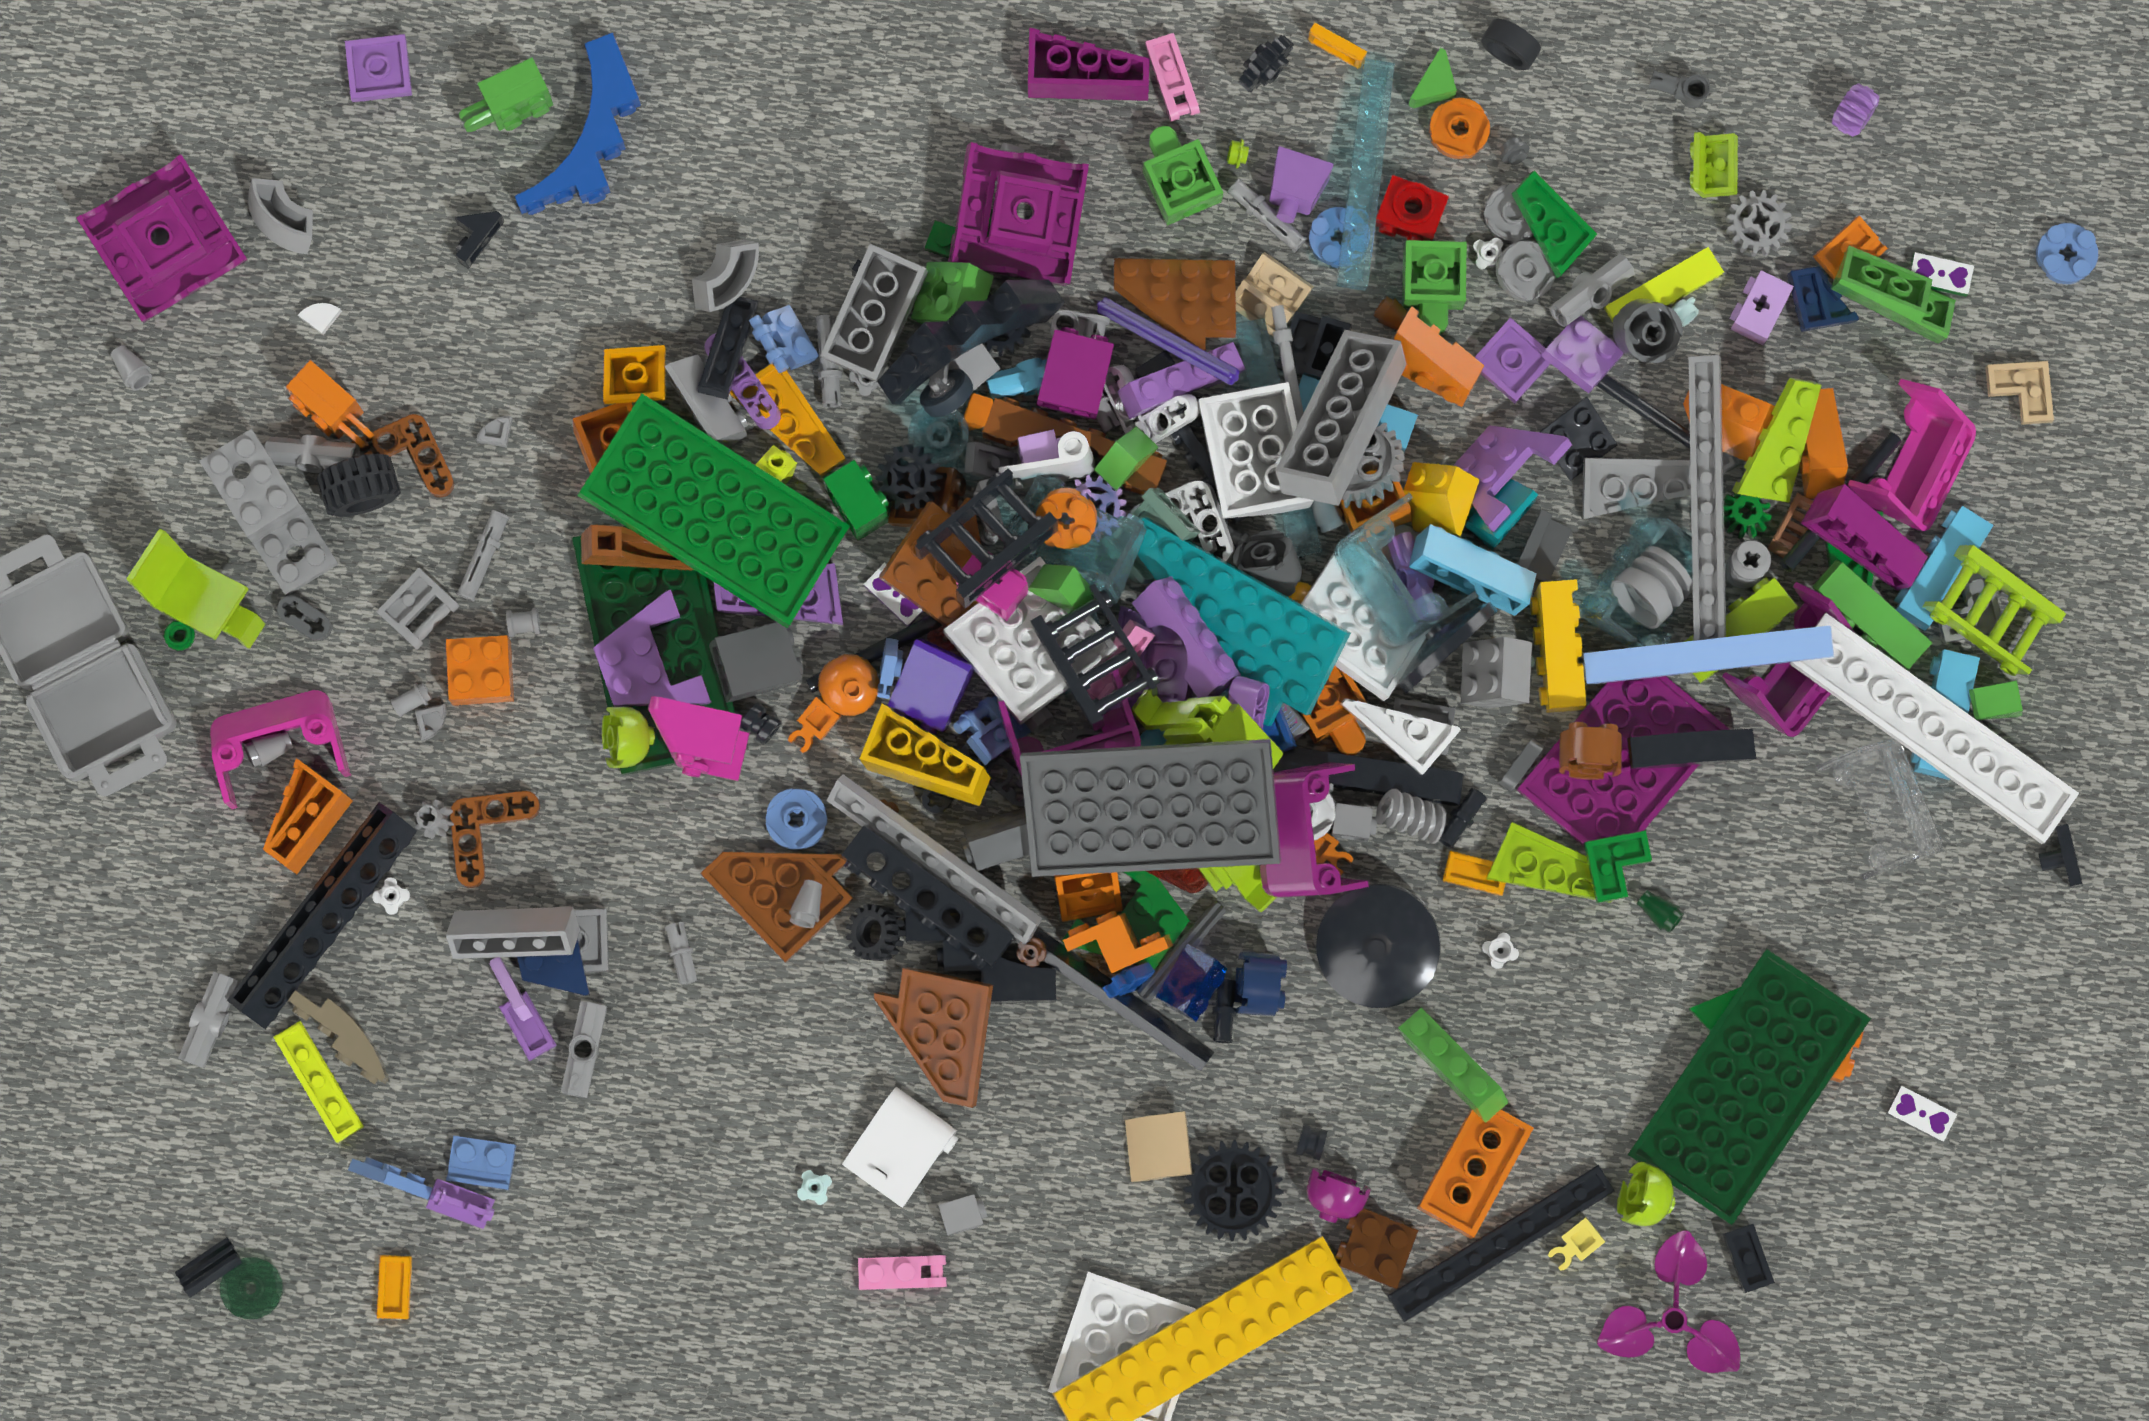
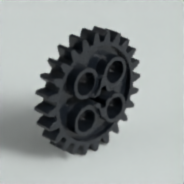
[1182,1140,1284,1242]

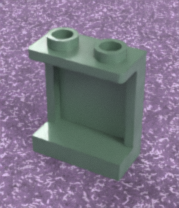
[1102,488,1201,584]

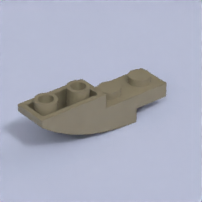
[288,990,389,1084]

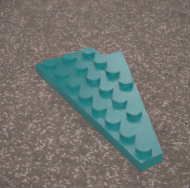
[1130,517,1351,726]

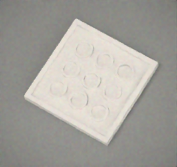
[1301,536,1444,701]
[944,557,1117,725]
[1048,1272,1195,1421]

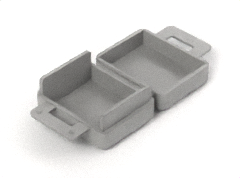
[0,535,177,796]

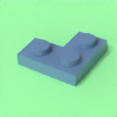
[348,1157,433,1200]

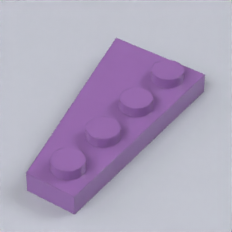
[714,563,843,625]

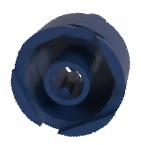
[1234,952,1287,1016]

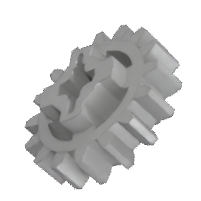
[1725,190,1792,257]

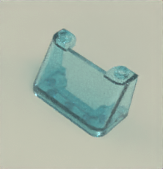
[1007,475,1146,604]

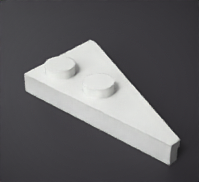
[1340,698,1461,775]

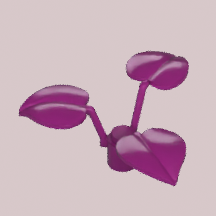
[1597,1230,1741,1373]

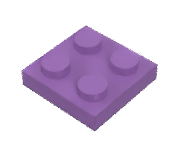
[345,34,412,102]
[1541,316,1624,394]
[1475,318,1551,404]

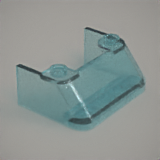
[1334,493,1478,646]

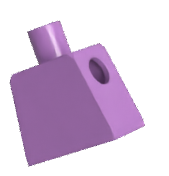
[1269,146,1334,223]

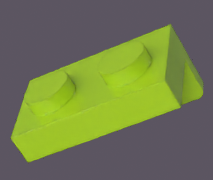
[1690,132,1738,198]

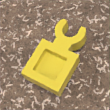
[1548,1217,1606,1271]

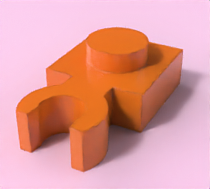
[788,697,841,753]
[1314,833,1353,876]

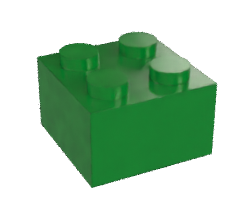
[823,460,890,541]

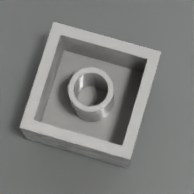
[1461,637,1532,708]

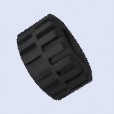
[317,454,401,517]

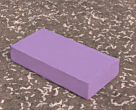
[489,957,533,1021]

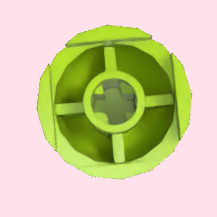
[602,707,655,768]
[1617,1162,1675,1226]

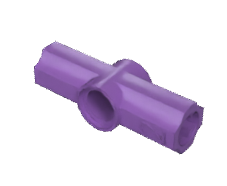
[1387,532,1441,627]

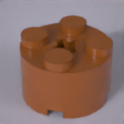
[1559,722,1622,780]

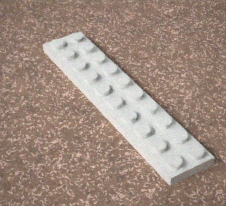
[1789,613,2079,844]

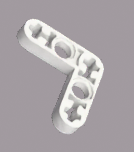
[1104,365,1200,444]
[1130,481,1235,563]

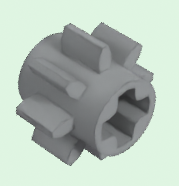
[414,799,454,839]

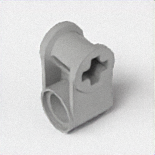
[1050,310,1110,338]

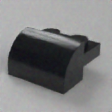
[1276,311,1352,380]

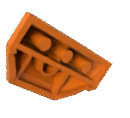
[1683,384,1775,462]

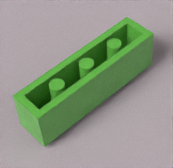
[1812,560,1932,670]
[1398,1008,1509,1123]

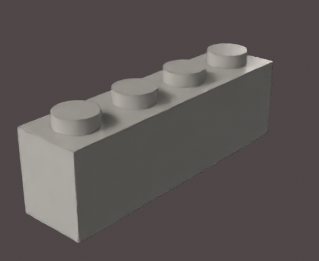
[446,907,580,959]

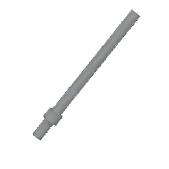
[1271,305,1304,424]

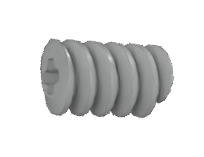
[1725,541,1771,589]
[1376,789,1446,844]

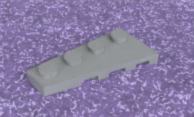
[1582,458,1691,519]

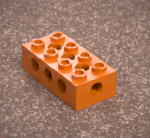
[1416,1109,1534,1239]

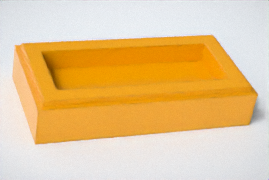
[1308,23,1367,69]
[1442,851,1506,896]
[377,1255,412,1319]

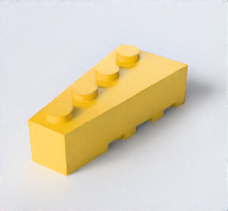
[1530,579,1586,713]

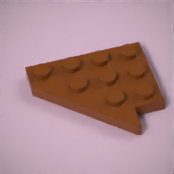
[1114,258,1236,351]
[878,498,981,627]
[700,852,853,963]
[874,967,993,1108]

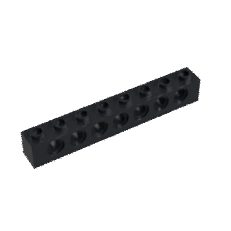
[227,802,417,1030]

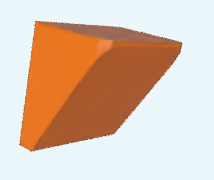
[962,393,993,431]

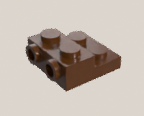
[888,467,966,527]
[1335,1208,1419,1289]

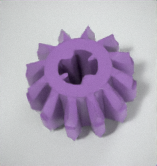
[1832,83,1879,137]

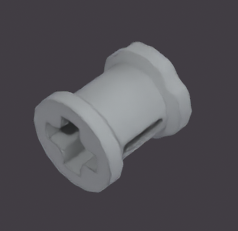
[506,607,541,638]

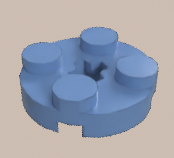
[1309,207,1370,268]
[2036,223,2098,284]
[766,789,828,851]

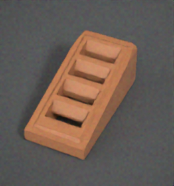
[1768,493,1813,558]

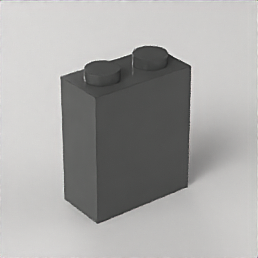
[709,622,803,703]
[959,807,1030,871]

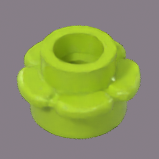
[1227,139,1249,169]

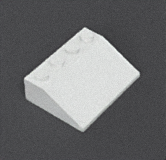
[1198,382,1314,519]

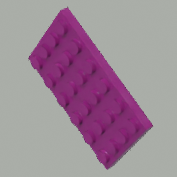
[1516,676,1729,847]

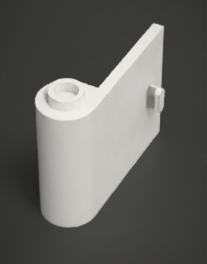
[999,432,1095,490]
[842,1087,958,1208]

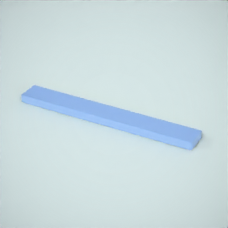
[1584,625,1834,685]

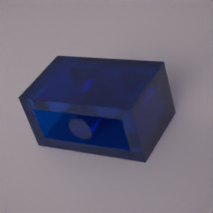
[1156,944,1227,1022]

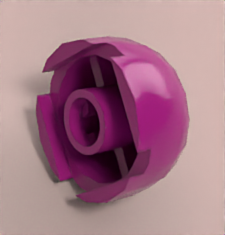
[1307,1168,1371,1223]

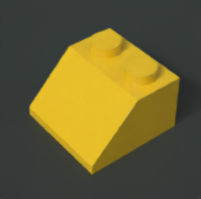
[1403,462,1479,537]

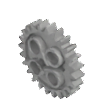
[1342,423,1405,508]

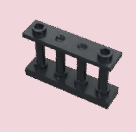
[915,468,1058,608]
[1030,583,1160,732]

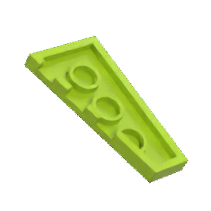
[1732,378,1821,503]
[1486,822,1625,903]

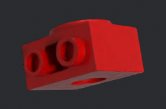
[1374,175,1449,241]

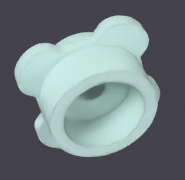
[1672,297,1699,327]
[797,1170,832,1205]

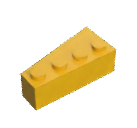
[859,703,991,806]

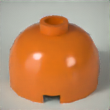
[818,654,880,716]

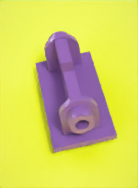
[426,1179,495,1229]

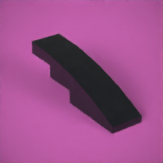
[1627,729,1756,769]

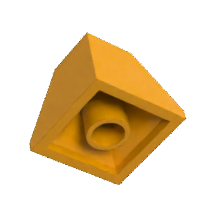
[603,345,666,404]

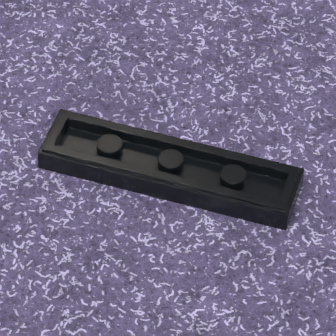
[698,297,759,400]

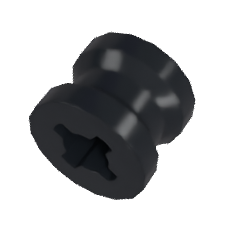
[1295,1124,1328,1161]

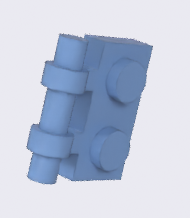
[749,305,819,373]
[953,695,1031,765]

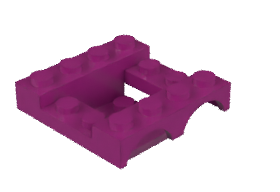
[948,142,1089,286]
[76,154,247,323]

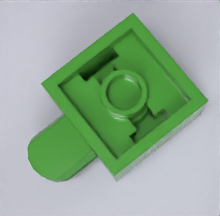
[459,57,553,132]
[1143,126,1223,226]
[1402,240,1467,335]
[911,262,994,324]

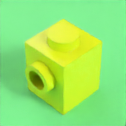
[756,445,797,485]

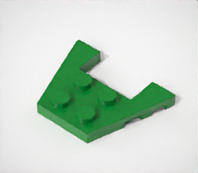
[1061,870,1190,970]

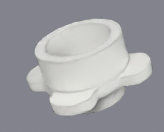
[1473,238,1503,269]
[372,878,410,915]
[1482,933,1519,969]

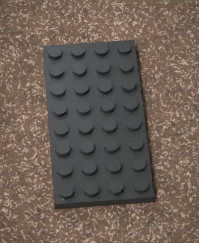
[1020,739,1281,877]

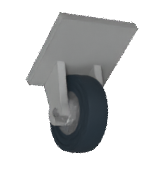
[920,344,1000,417]

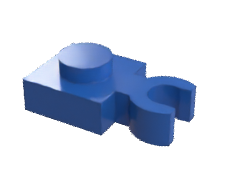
[1102,962,1155,998]

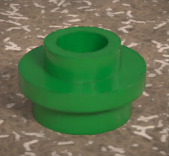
[164,620,195,651]

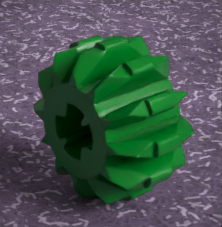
[1724,492,1772,539]

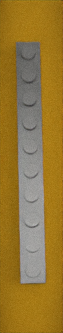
[1688,355,1726,641]

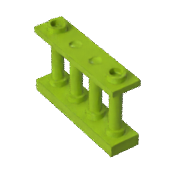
[1922,545,2066,676]

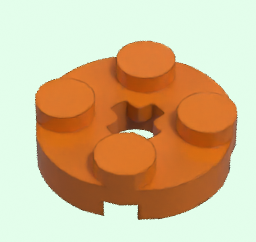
[1429,98,1490,159]
[1036,488,1097,549]

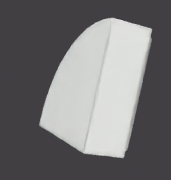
[298,303,342,335]

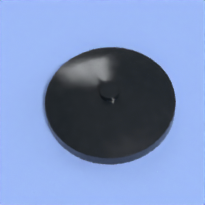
[1398,602,1498,694]
[1316,884,1441,1008]

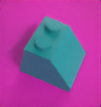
[1465,478,1538,551]

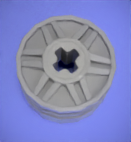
[1611,546,1693,629]

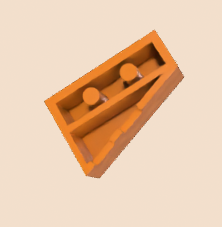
[1393,306,1484,407]
[1800,388,1848,499]
[263,758,353,875]

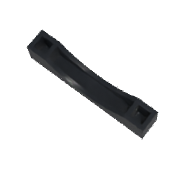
[1135,350,1248,525]

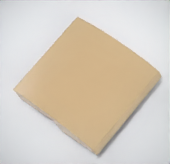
[1236,252,1314,337]
[1125,1111,1192,1182]

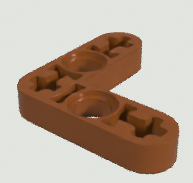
[350,414,454,498]
[450,791,540,888]

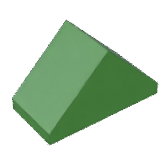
[1408,47,1457,108]
[1094,426,1159,491]
[1028,564,1094,613]
[1969,681,2023,720]

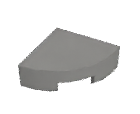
[476,416,513,448]
[415,704,447,741]

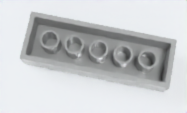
[1275,330,1407,506]

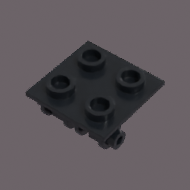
[1540,396,1618,481]

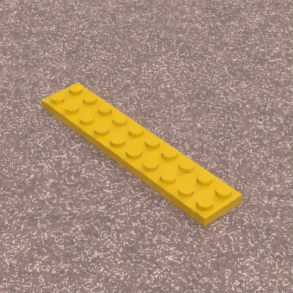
[1052,1236,1353,1421]

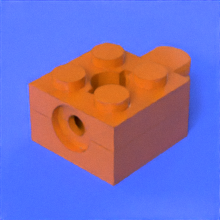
[286,360,374,449]
[1296,666,1367,756]

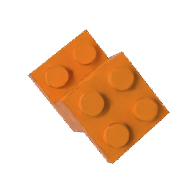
[1054,872,1123,922]
[1063,910,1173,973]

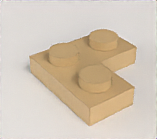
[1985,361,2054,425]

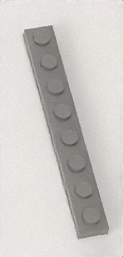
[826,774,1042,945]

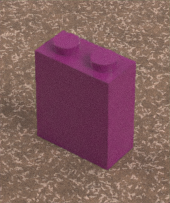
[1036,327,1114,419]

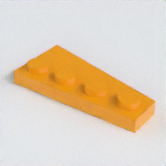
[730,364,847,477]

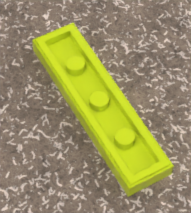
[1604,247,1724,322]
[274,1021,364,1143]

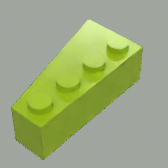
[1684,577,1799,683]

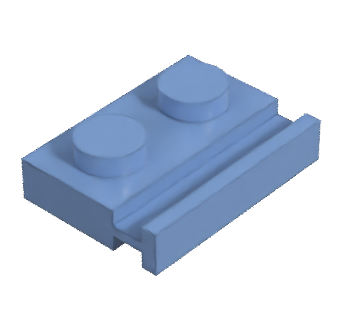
[877,638,903,699]
[446,1136,516,1190]

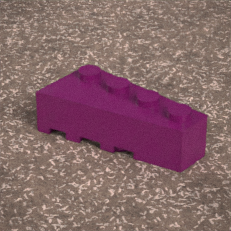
[1028,27,1150,101]
[1801,484,1928,591]

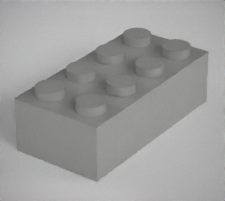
[820,244,928,383]

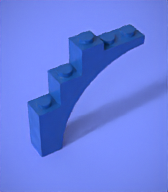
[515,33,641,215]

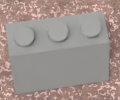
[664,354,748,448]

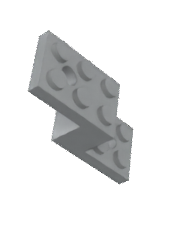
[199,428,338,597]

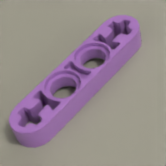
[705,333,781,429]

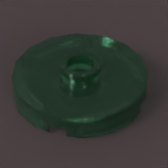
[220,1257,284,1320]

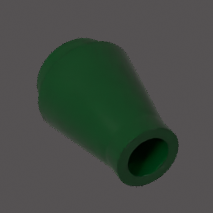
[1637,890,1684,933]

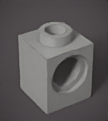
[1331,803,1377,842]
[938,1194,988,1236]

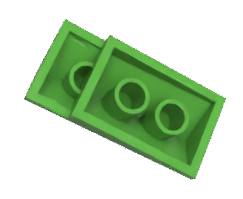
[1831,245,1956,344]

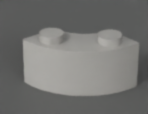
[248,178,313,254]
[692,240,759,312]

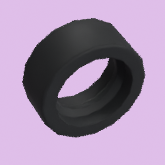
[1481,18,1541,71]

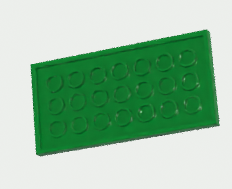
[577,393,850,628]

